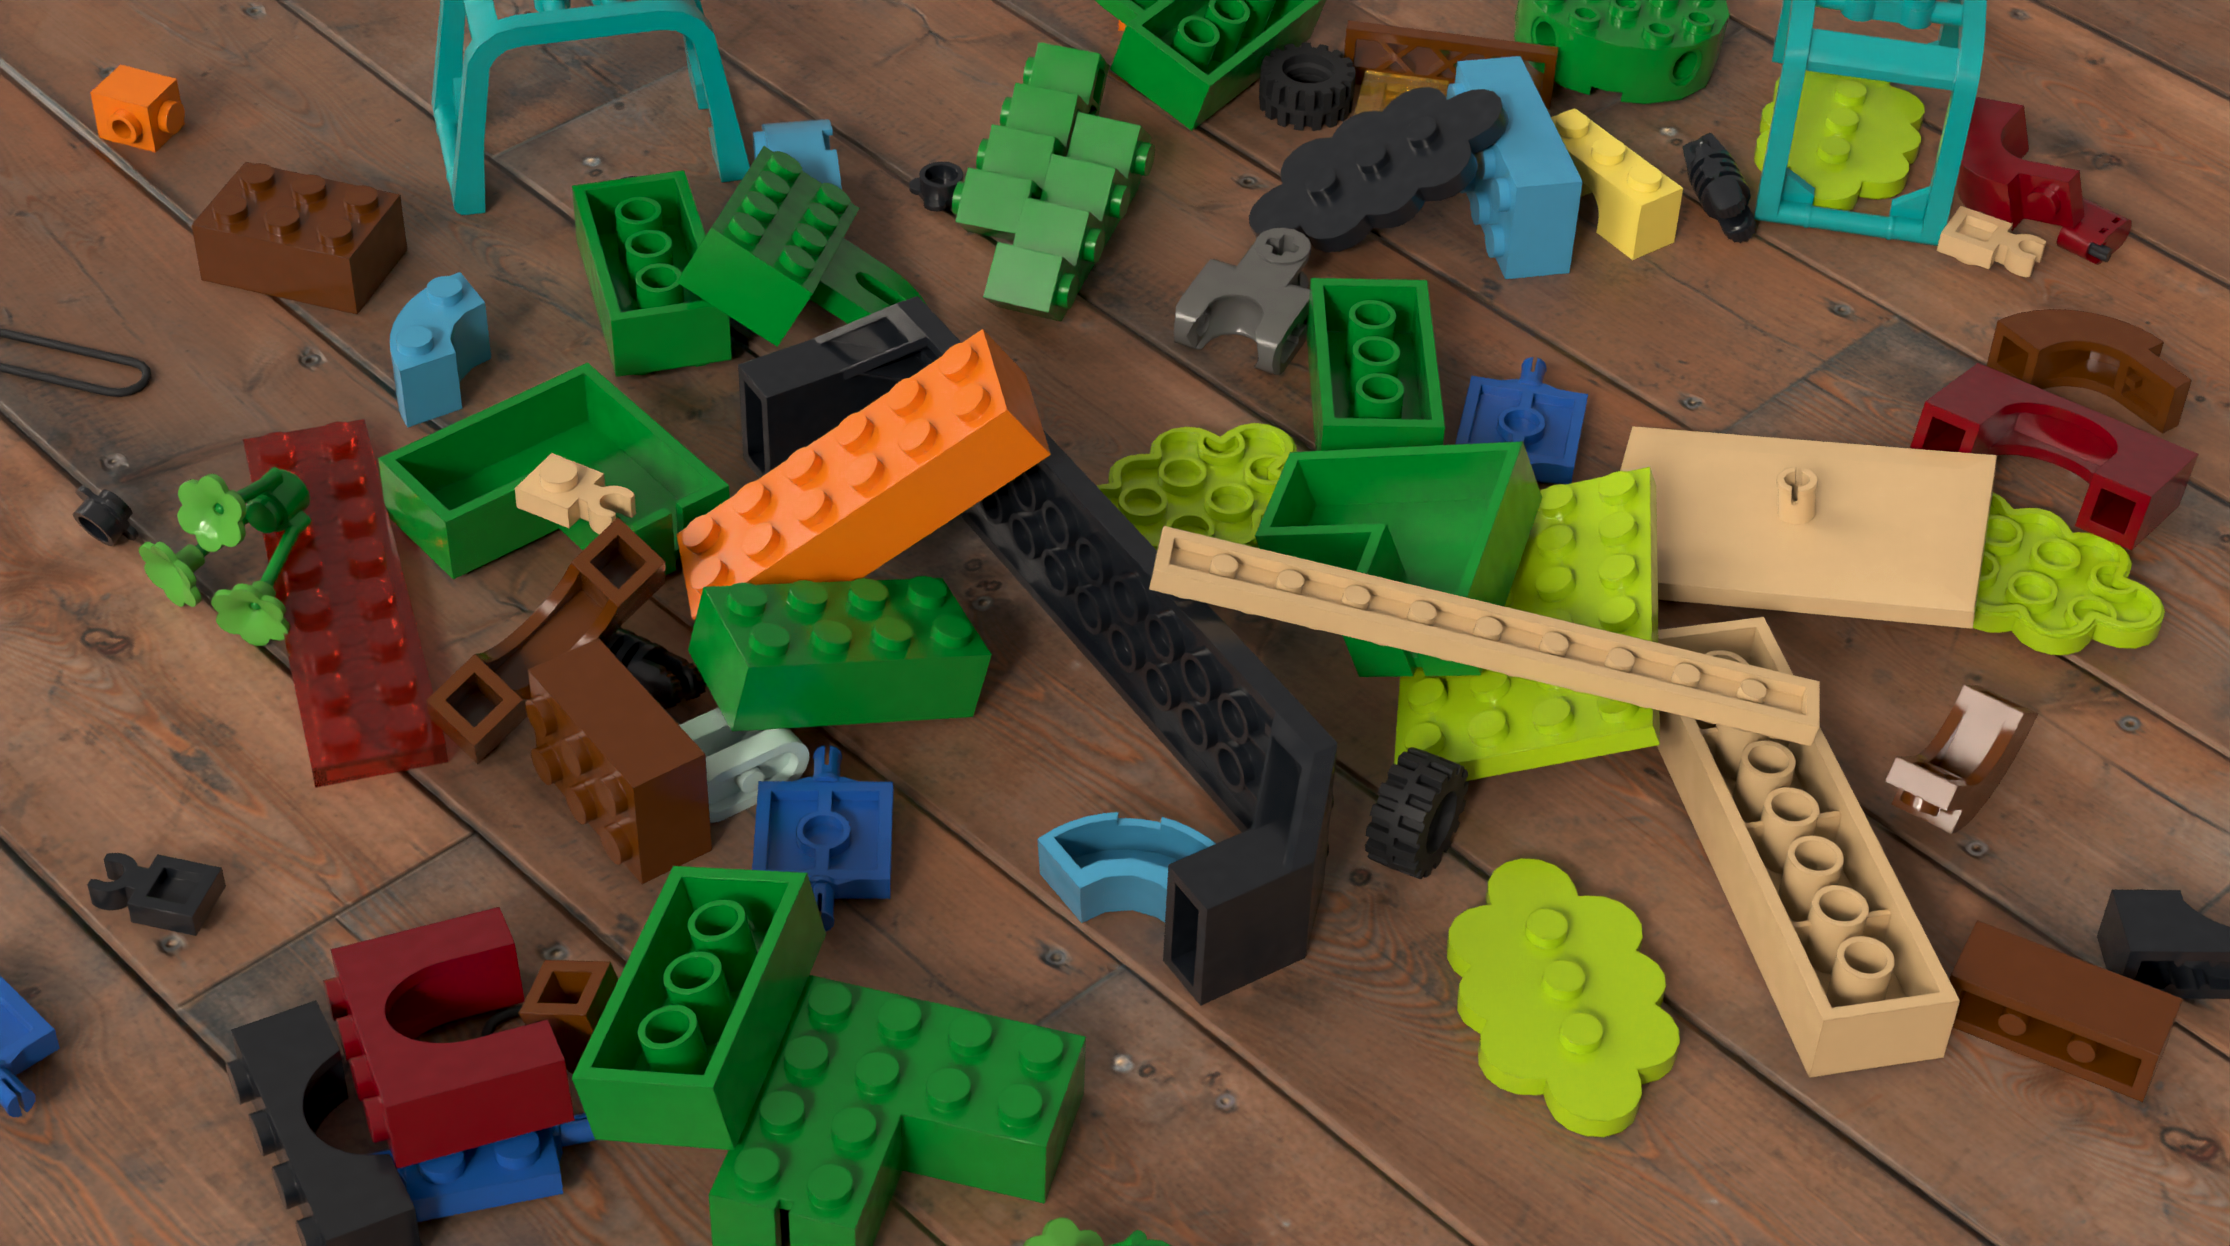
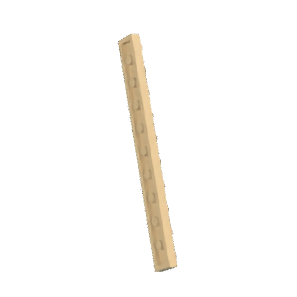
[1149,526,1820,746]

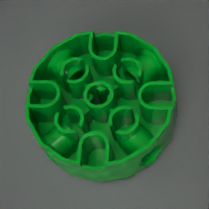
[1514,0,1730,104]

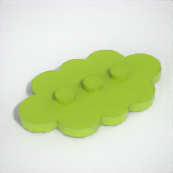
[1754,71,1925,211]
[1096,423,1297,550]
[1973,492,2165,655]
[1447,858,1680,1137]

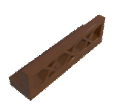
[1344,20,1559,110]

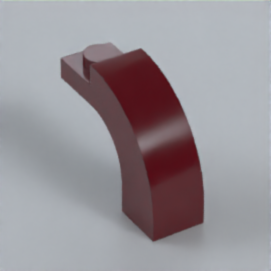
[1956,97,2085,230]

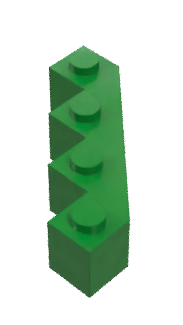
[952,42,1110,241]
[983,112,1155,322]

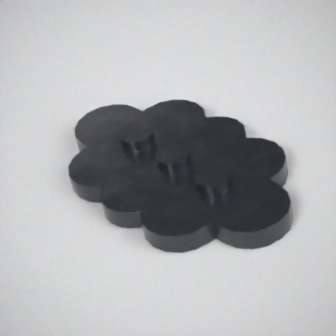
[1249,87,1509,253]

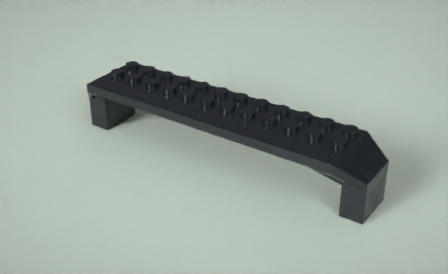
[738,296,1338,1006]

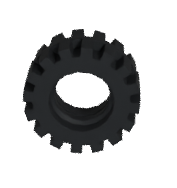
[1259,43,1356,131]
[1365,747,1469,879]

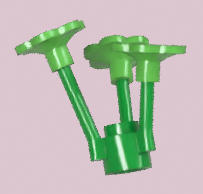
[139,467,312,646]

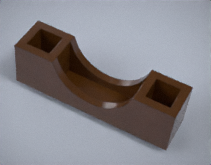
[426,517,665,764]

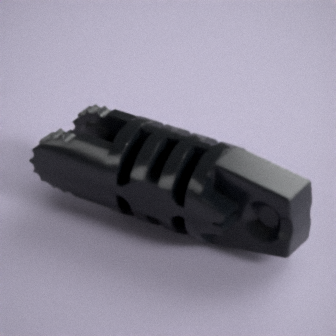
[1682,133,1756,243]
[604,626,707,709]

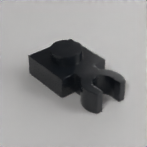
[87,853,226,936]

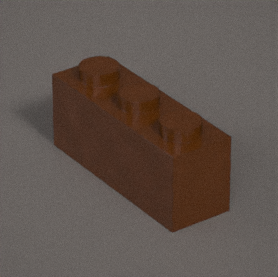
[1949,920,2183,1102]

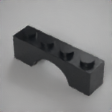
[226,1000,421,1246]

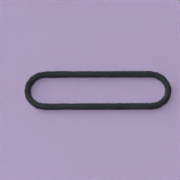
[0,328,151,397]

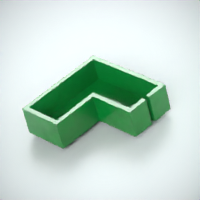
[378,362,730,579]
[1255,441,1542,677]
[708,975,1086,1246]

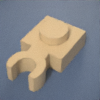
[1937,206,2046,277]
[515,453,636,534]

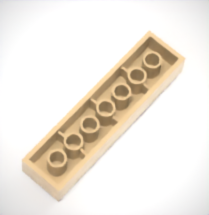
[1657,617,1960,1078]

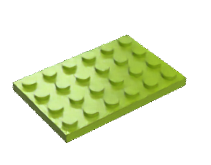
[1394,467,1660,781]

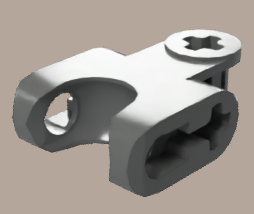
[1174,228,1311,375]

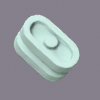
[679,707,809,823]

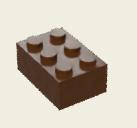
[191,162,408,315]
[525,638,712,884]

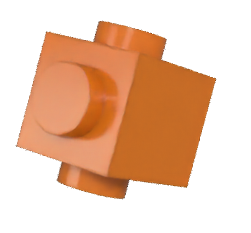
[90,64,185,153]

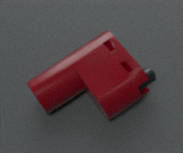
[2057,198,2132,265]

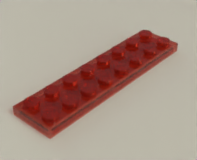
[243,419,448,788]

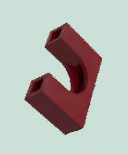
[1910,363,2199,550]
[323,907,575,1169]

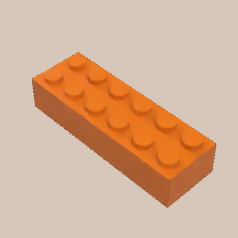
[676,329,1051,620]

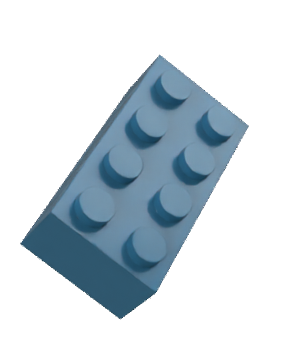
[1447,56,1583,279]

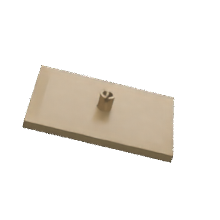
[1620,426,1997,629]

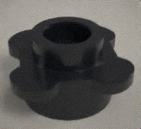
[909,162,963,211]
[73,486,139,546]

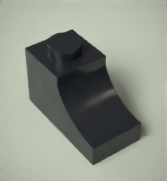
[2097,889,2230,999]

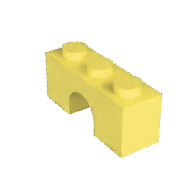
[1551,108,1683,260]

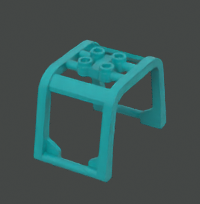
[431,0,750,215]
[1754,0,1987,246]

